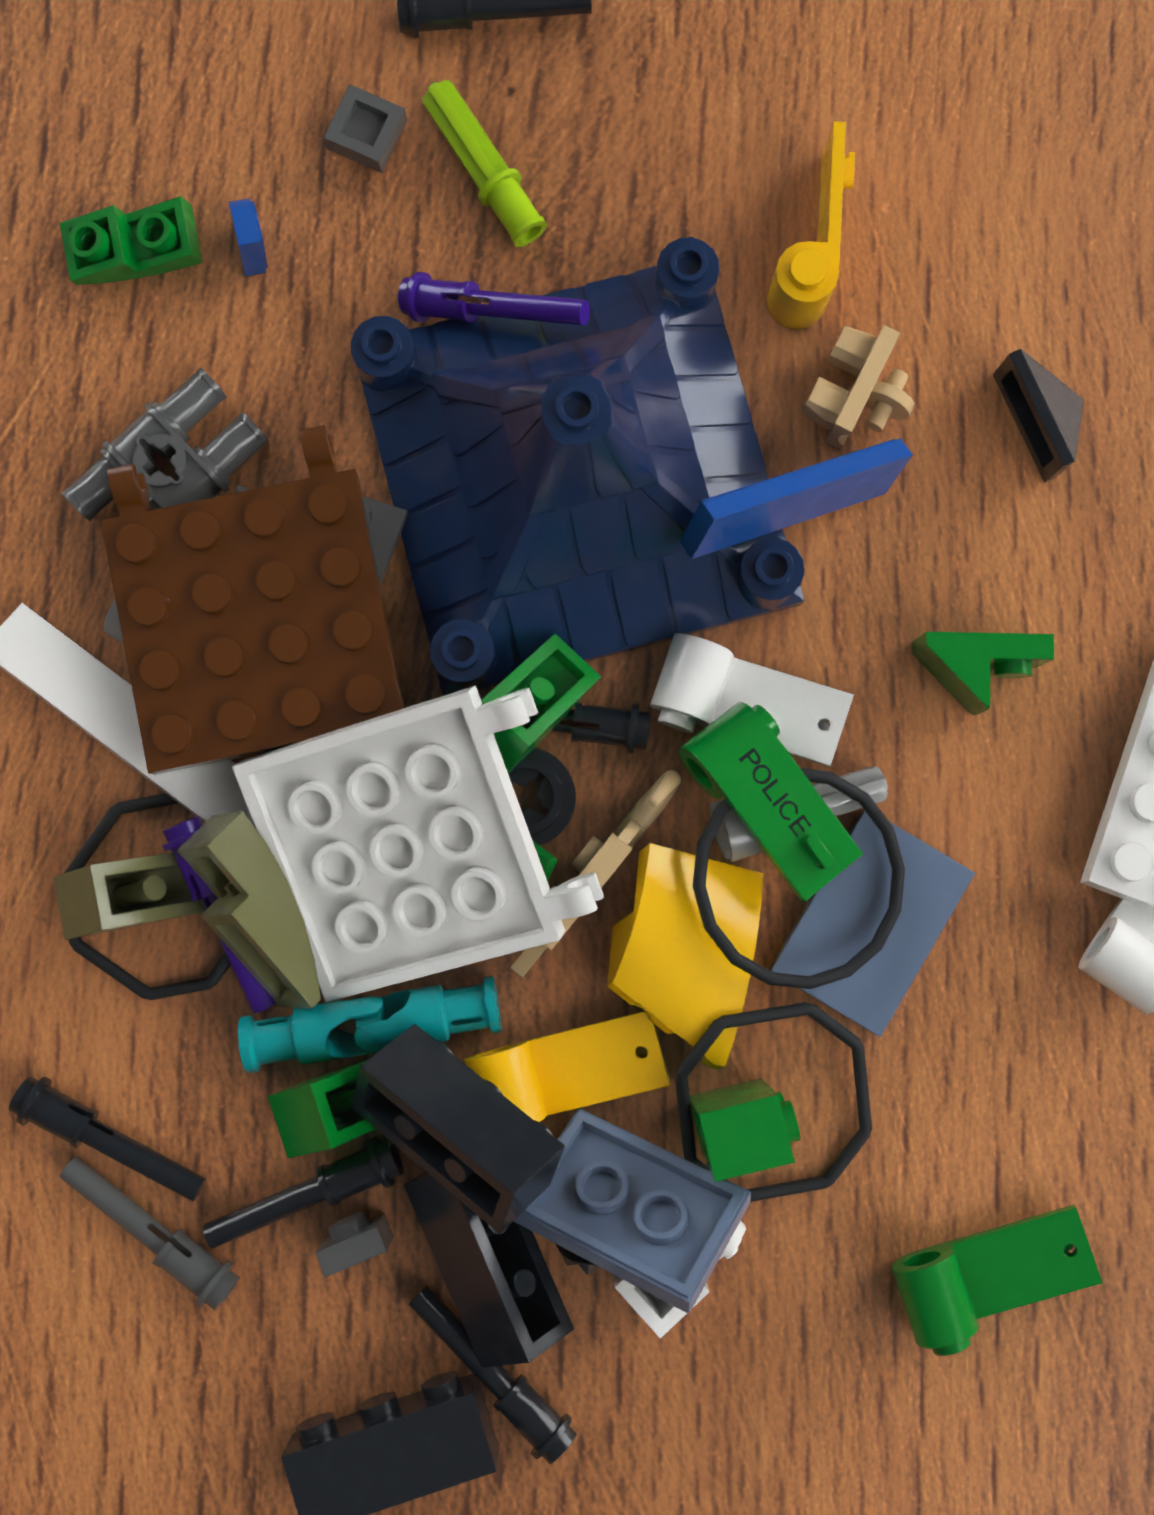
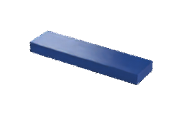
[680,438,913,559]

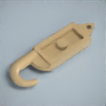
[510,770,681,978]

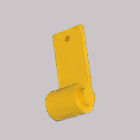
[767,121,855,330]
[463,1011,671,1122]

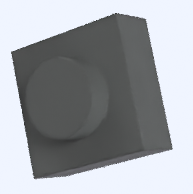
[324,84,407,173]
[315,1212,394,1278]

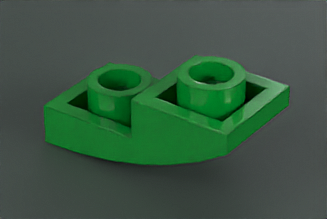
[59,196,203,285]

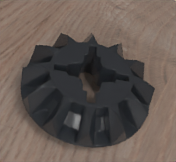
[508,748,576,845]

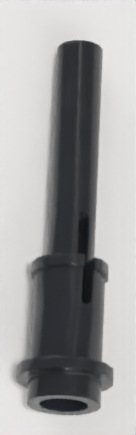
[397,0,592,39]
[481,698,651,754]
[9,1076,206,1202]
[203,1137,404,1249]
[408,1285,577,1464]

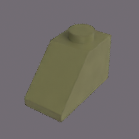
[53,853,206,940]

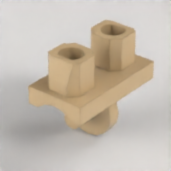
[802,325,914,450]

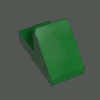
[912,632,1054,715]

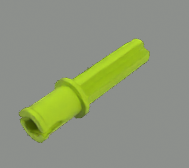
[422,79,547,247]

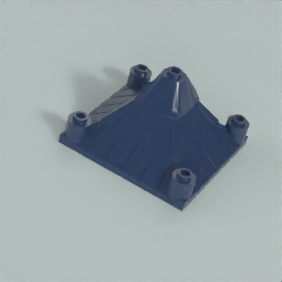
[351,237,805,696]

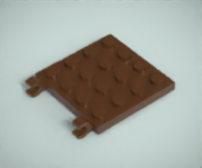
[101,425,405,775]

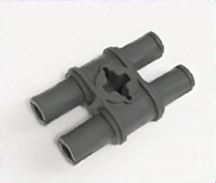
[62,367,269,521]

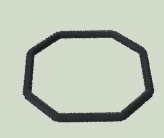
[64,793,231,1000]
[675,1002,872,1202]

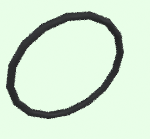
[692,768,905,989]

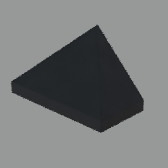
[993,349,1084,483]

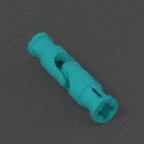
[238,976,502,1073]

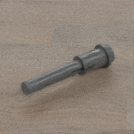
[59,1156,240,1311]

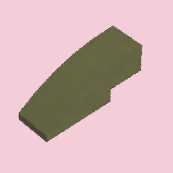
[177,811,321,1008]

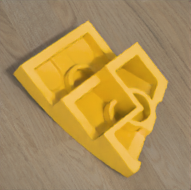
[607,843,764,1070]

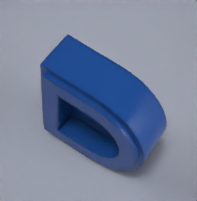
[229,198,268,277]

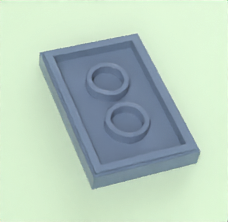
[768,809,975,1037]
[514,1108,751,1314]

